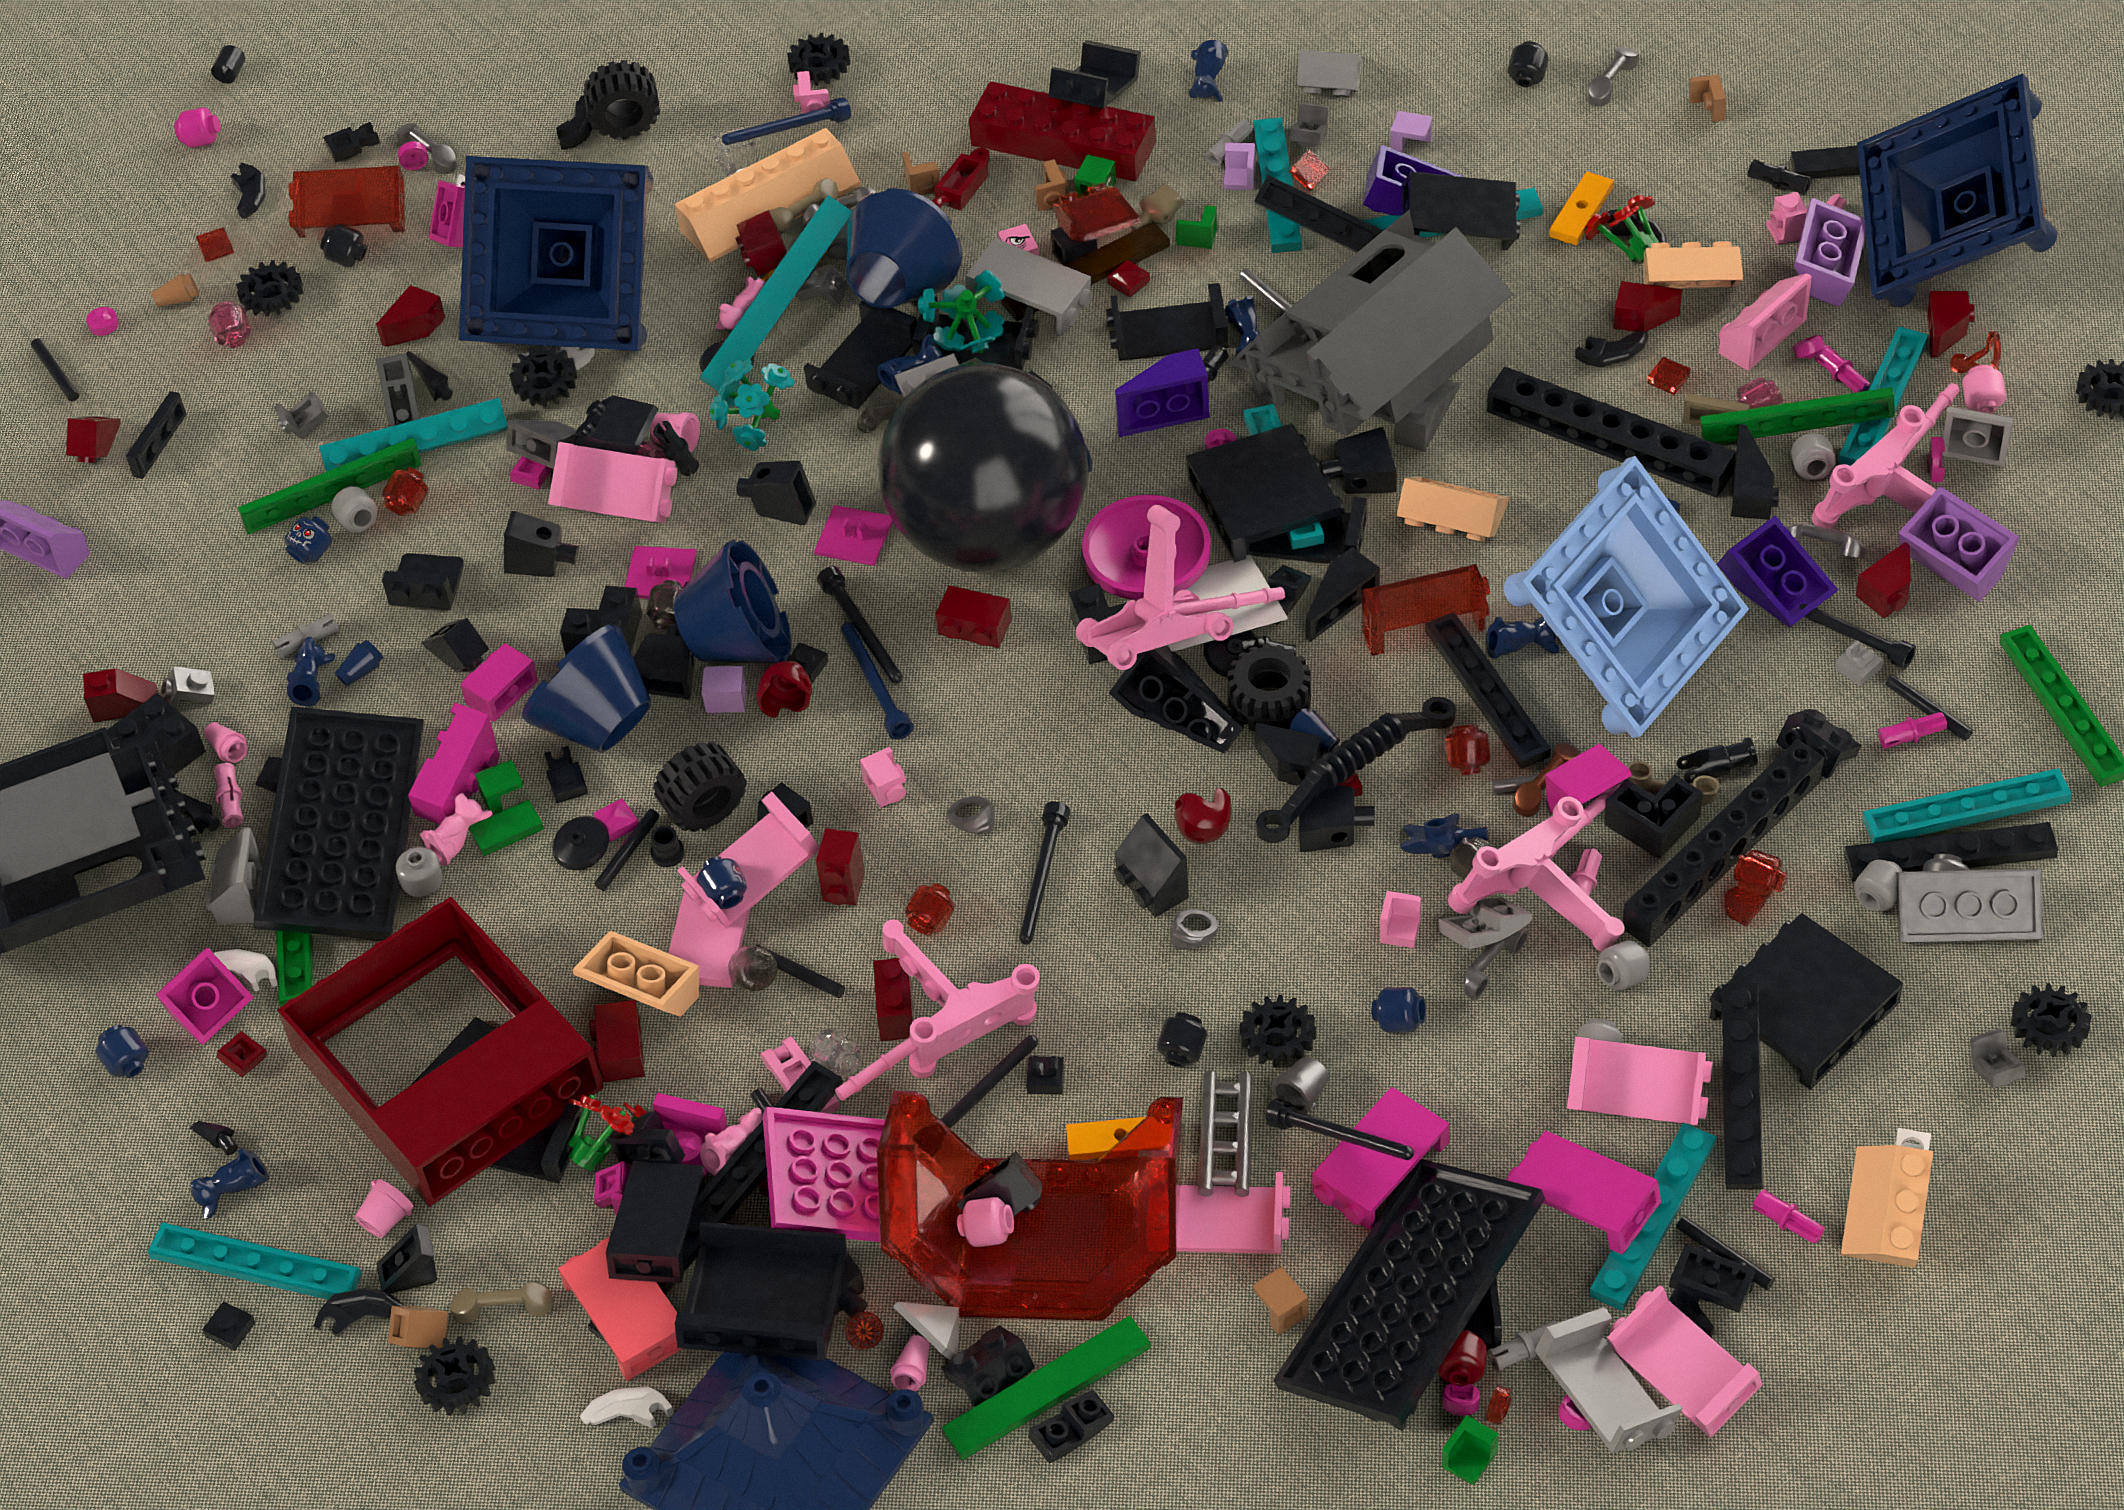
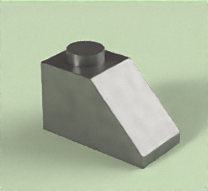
[506,420,577,469]

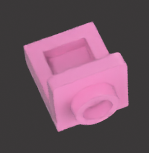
[793,71,830,114]

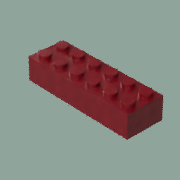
[969,81,1156,182]

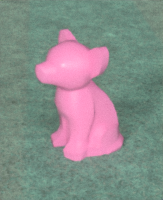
[715,276,766,330]
[420,793,492,867]
[700,1108,763,1176]

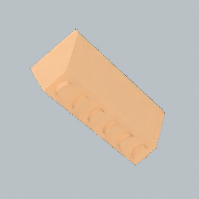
[675,128,861,263]

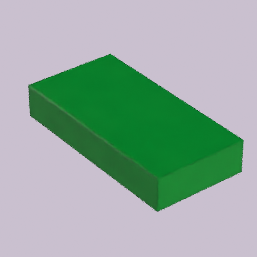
[468,800,544,857]

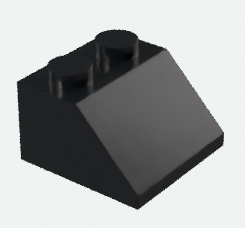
[573,395,658,454]
[1114,813,1189,918]

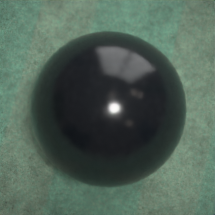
[878,362,1088,573]

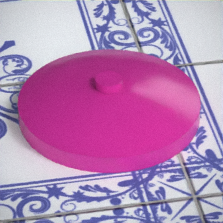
[1082,495,1211,600]

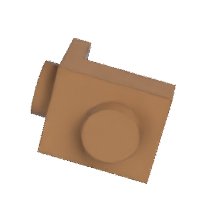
[1035,159,1068,211]

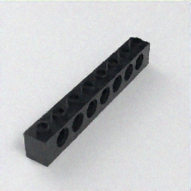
[1487,366,1736,498]
[1623,739,1824,947]

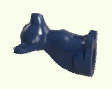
[1189,40,1228,102]
[1225,295,1261,356]
[877,334,943,395]
[1486,617,1559,659]
[286,637,336,707]
[190,1148,269,1219]

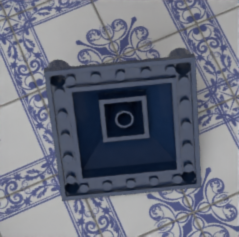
[1857,73,2058,307]
[459,156,654,351]
[619,1352,934,1510]

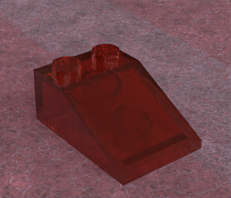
[1052,182,1142,242]

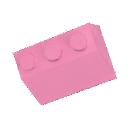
[1719,273,1812,371]

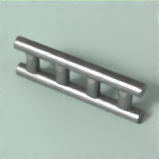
[1198,1071,1253,1197]

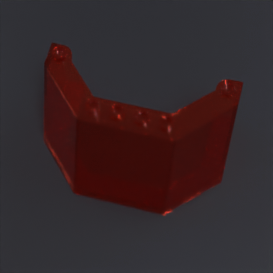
[877,1091,1184,1321]

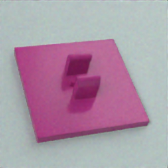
[814,505,893,566]
[625,546,697,600]

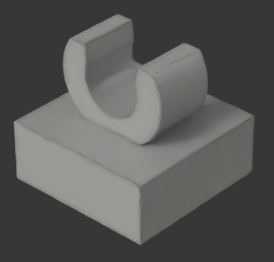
[1834,640,1883,686]

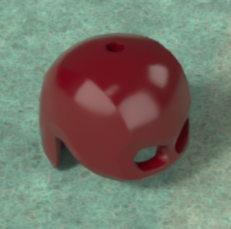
[756,661,812,718]
[1174,788,1232,844]

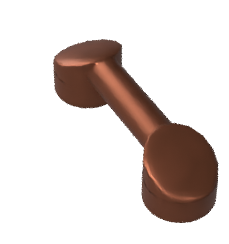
[1513,743,1580,817]

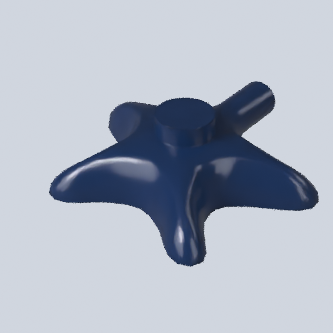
[1399,814,1489,858]

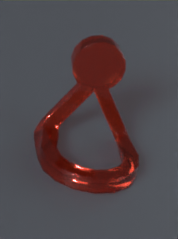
[1950,331,2001,373]

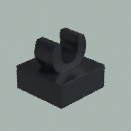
[1026,1056,1064,1094]

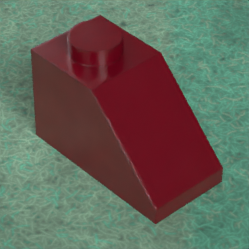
[1613,281,1683,332]
[376,285,445,347]
[1927,291,1975,358]
[66,416,121,463]
[1855,542,1911,618]
[83,668,158,723]

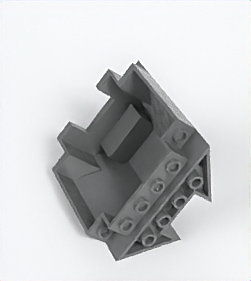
[1228,210,1513,436]

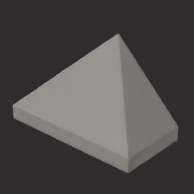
[893,1302,959,1361]

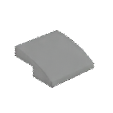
[1439,897,1532,949]

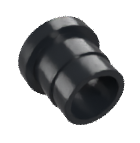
[650,826,685,867]

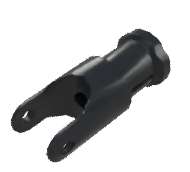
[1676,737,1758,783]

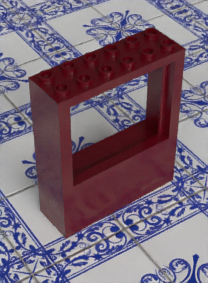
[277,897,604,1207]

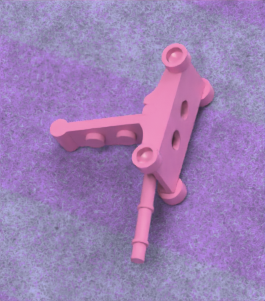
[1811,383,1960,529]
[1076,505,1285,670]
[1448,783,1625,952]
[835,919,1040,1101]

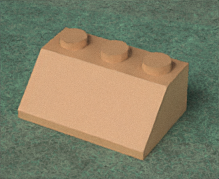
[1644,241,1743,288]
[1396,476,1509,542]
[573,930,699,1017]
[1841,1145,1933,1268]

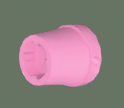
[650,412,700,452]
[354,1179,414,1239]

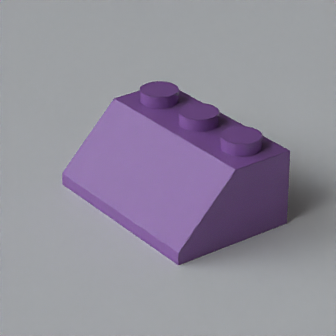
[1794,198,1866,307]
[1898,486,2020,602]
[0,500,90,579]

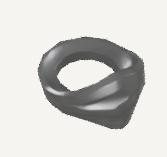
[948,796,995,833]
[1170,909,1218,949]

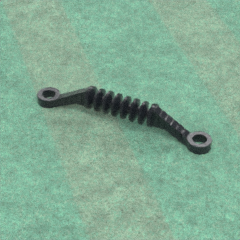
[1256,697,1456,843]

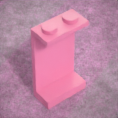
[548,442,677,524]
[677,792,820,928]
[1567,1037,1712,1125]
[1148,1169,1291,1254]
[1607,1285,1763,1438]

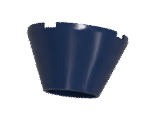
[846,188,962,308]
[673,539,792,663]
[522,624,652,753]

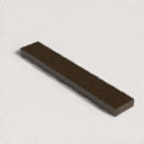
[1001,222,1170,321]

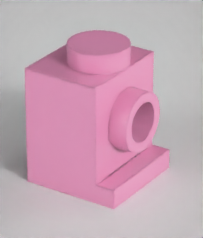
[1766,192,1807,245]
[860,747,906,808]

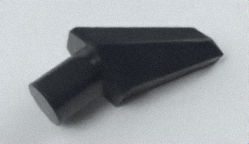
[190,1121,238,1155]

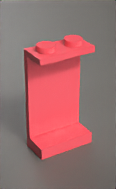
[558,1237,684,1381]

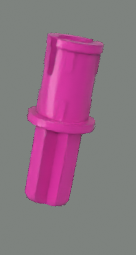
[1815,345,1870,393]
[1878,712,1947,749]
[1752,1189,1825,1243]

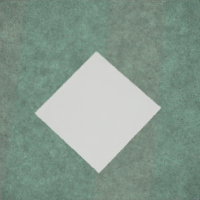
[1168,555,1288,652]

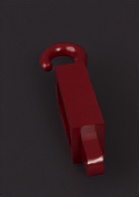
[932,148,990,211]

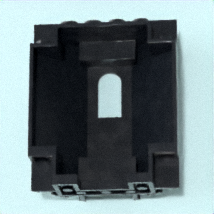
[0,727,206,954]

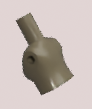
[1130,183,1184,231]

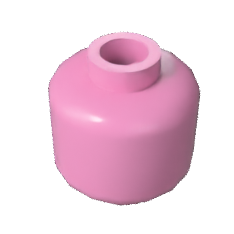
[1962,365,2006,413]
[957,1197,1014,1247]

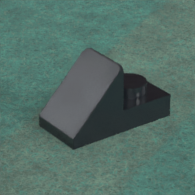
[607,1111,685,1165]
[376,1224,437,1294]

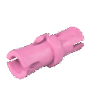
[214,763,244,828]

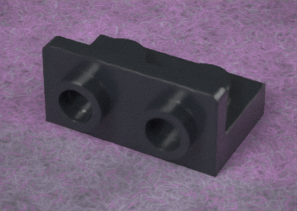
[1669,1244,1756,1313]

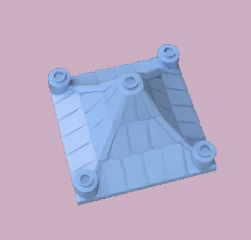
[1504,456,1749,738]

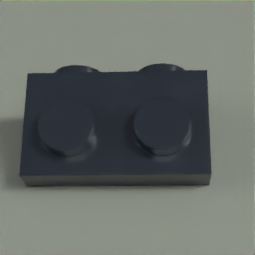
[1776,709,1862,778]
[942,1325,1035,1407]

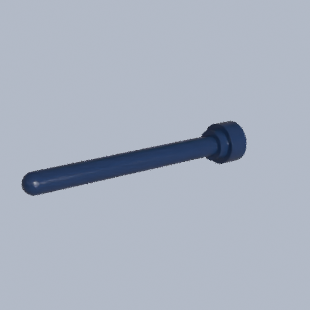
[722,97,851,145]
[841,622,914,740]

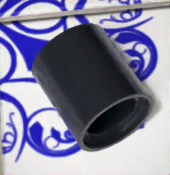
[211,45,245,84]

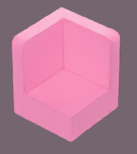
[1380,891,1421,948]

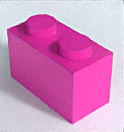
[460,643,538,722]

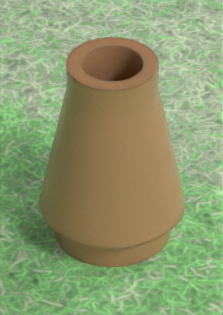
[151,273,199,308]

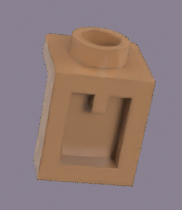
[1689,74,1726,122]

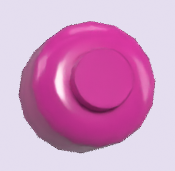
[174,107,220,148]

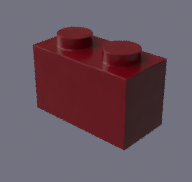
[735,210,787,276]
[935,585,1012,648]
[816,828,865,906]
[873,958,914,1042]
[589,1000,645,1082]

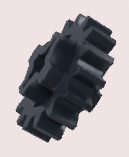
[787,33,851,86]
[236,260,304,317]
[509,345,578,407]
[2076,359,2124,419]
[2010,983,2091,1057]
[1239,995,1316,1068]
[414,1336,496,1416]

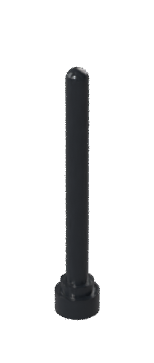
[816,566,902,684]
[1774,592,1916,670]
[1019,801,1071,945]
[913,1035,1038,1156]
[1266,1098,1414,1160]

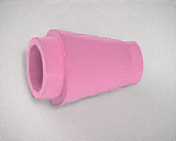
[204,722,248,763]
[890,1335,930,1391]

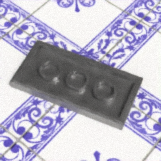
[1897,869,2043,942]

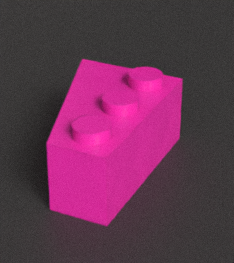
[408,702,500,825]

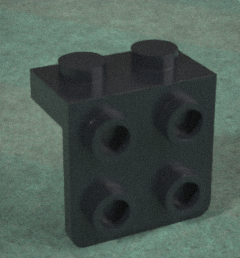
[382,553,464,610]

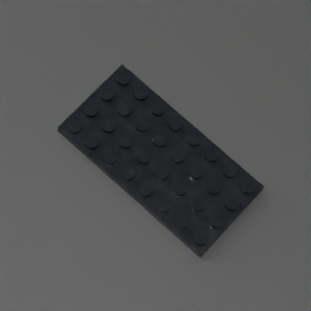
[253,706,424,940]
[1274,1159,1545,1426]

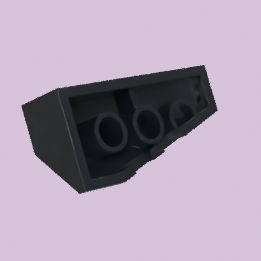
[1109,645,1245,753]

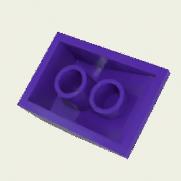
[1363,145,1464,216]
[1114,349,1210,437]
[1716,515,1838,628]

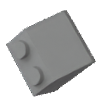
[1297,50,1363,96]
[1942,406,2014,467]
[206,828,263,924]

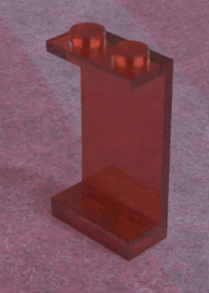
[288,166,405,238]
[1362,564,1490,656]

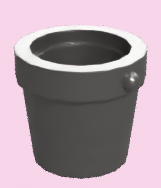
[1271,1057,1329,1114]

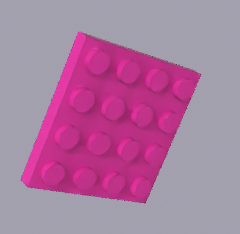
[763,1107,917,1245]

